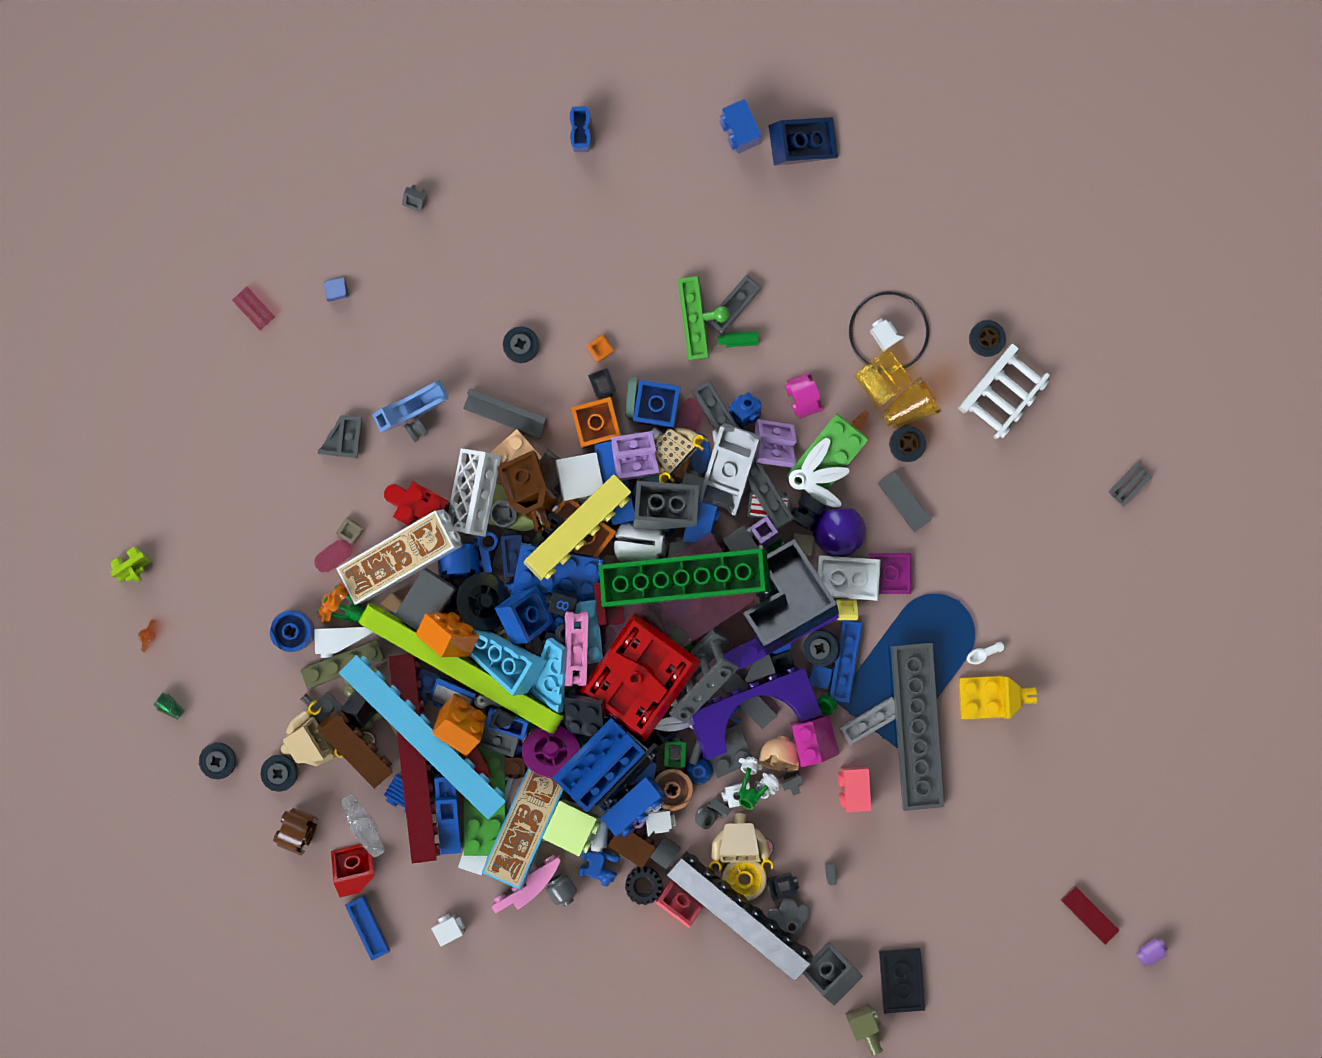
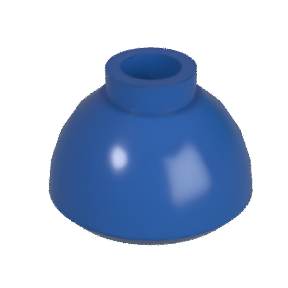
[684,756,713,785]

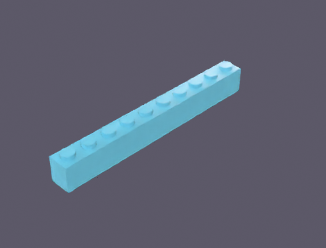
[339,655,506,819]

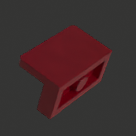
[594,583,624,626]

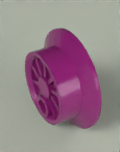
[522,726,580,778]

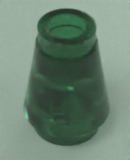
[153,692,185,720]

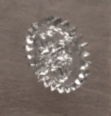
[341,794,385,858]

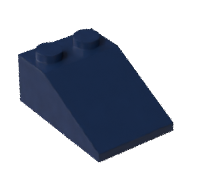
[768,117,838,166]

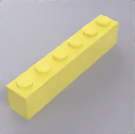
[524,475,631,580]

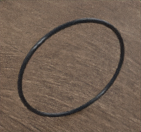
[849,292,929,372]

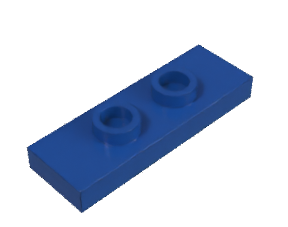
[345,895,391,961]

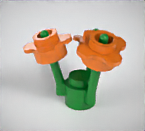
[317,582,366,624]

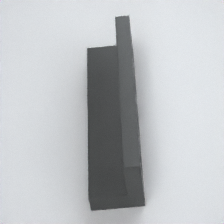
[463,388,547,439]

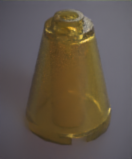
[882,377,942,428]

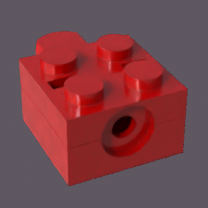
[384,481,450,526]

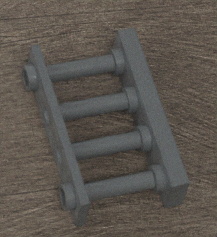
[667,628,738,723]

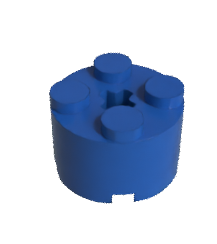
[438,544,480,579]
[270,611,314,652]

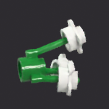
[738,757,779,810]

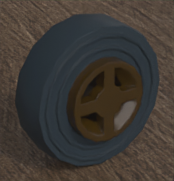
[969,320,1006,357]
[889,425,926,462]

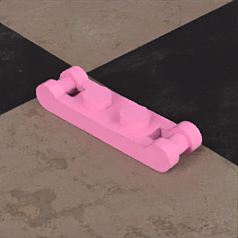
[565,611,588,686]

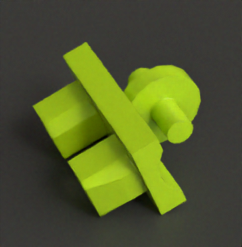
[110,546,151,583]

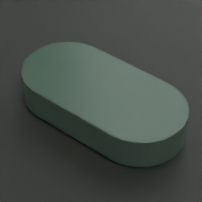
[625,377,637,418]

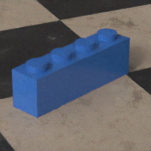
[593,441,636,525]

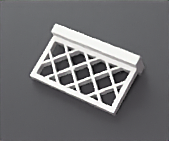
[448,448,501,537]

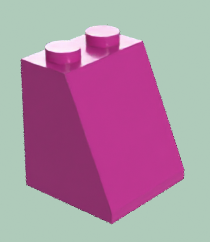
[790,715,839,767]

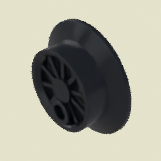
[456,573,510,631]

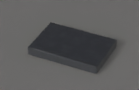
[879,948,925,1014]

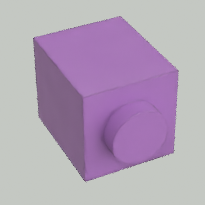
[750,516,781,549]

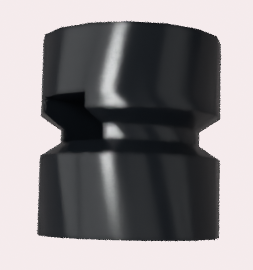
[791,493,826,531]

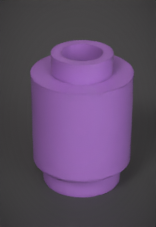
[1136,938,1168,967]

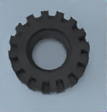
[625,866,662,905]

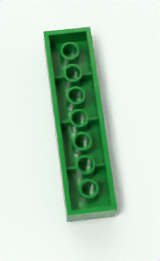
[599,549,770,608]

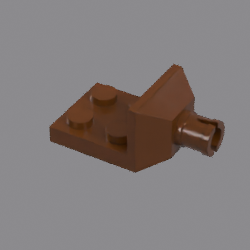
[497,450,559,532]

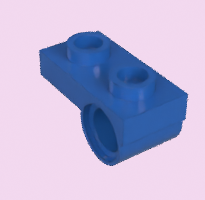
[473,532,498,573]

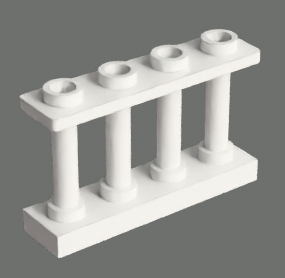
[958,344,1050,439]

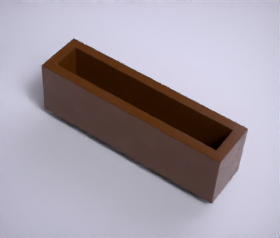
[317,710,393,789]

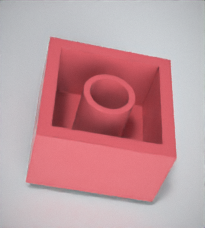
[837,766,872,812]

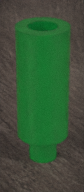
[717,331,758,348]

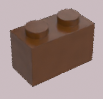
[608,827,656,868]

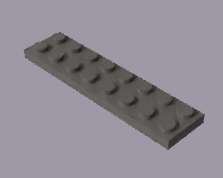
[890,643,944,811]

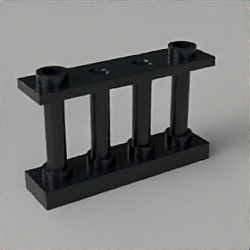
[597,721,662,811]

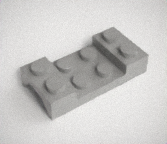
[698,423,763,516]

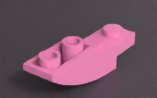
[491,855,561,913]

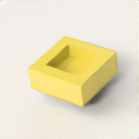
[836,599,858,620]

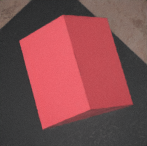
[656,879,703,928]

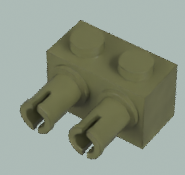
[845,1005,883,1056]

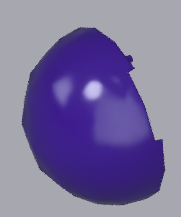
[813,508,866,557]

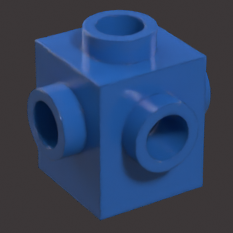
[729,392,762,429]

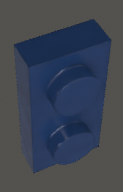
[501,534,522,577]

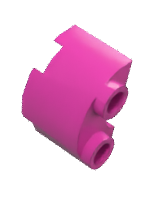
[785,372,823,419]

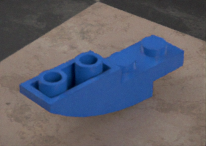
[434,776,462,855]

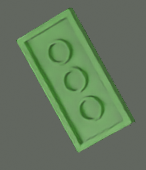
[786,413,869,497]

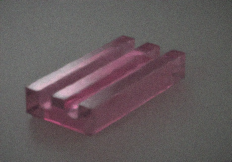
[232,287,275,331]

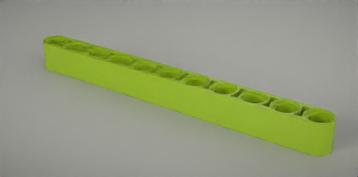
[359,603,564,734]

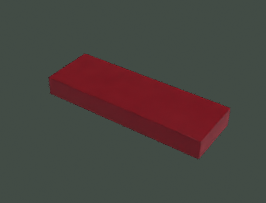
[1061,886,1120,945]

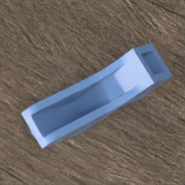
[372,380,449,433]

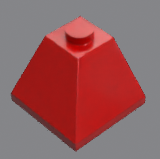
[331,841,375,898]

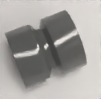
[490,500,518,528]

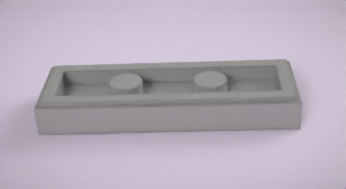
[839,696,896,746]

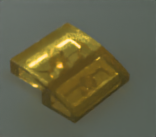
[853,349,913,408]

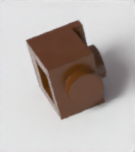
[504,756,526,778]

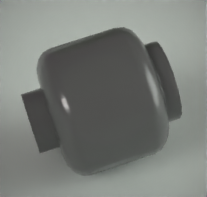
[546,874,577,906]

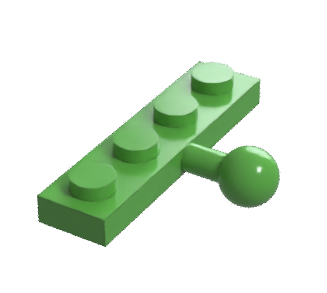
[678,276,730,361]

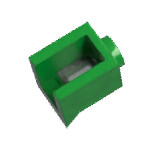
[664,738,686,768]

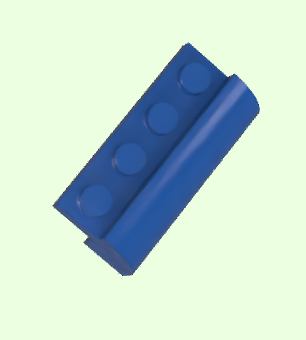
[552,718,646,812]

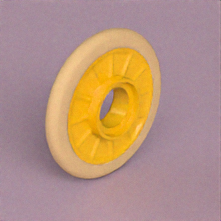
[722,862,767,901]

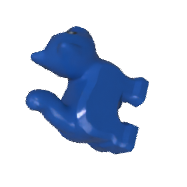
[579,850,620,887]

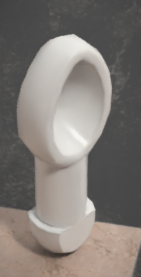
[967,642,1004,664]

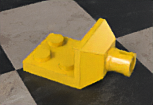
[959,676,1037,719]

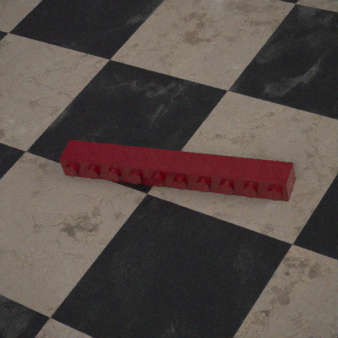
[388,654,441,864]

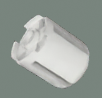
[614,522,669,563]

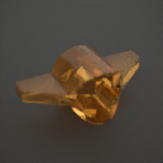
[138,620,155,652]

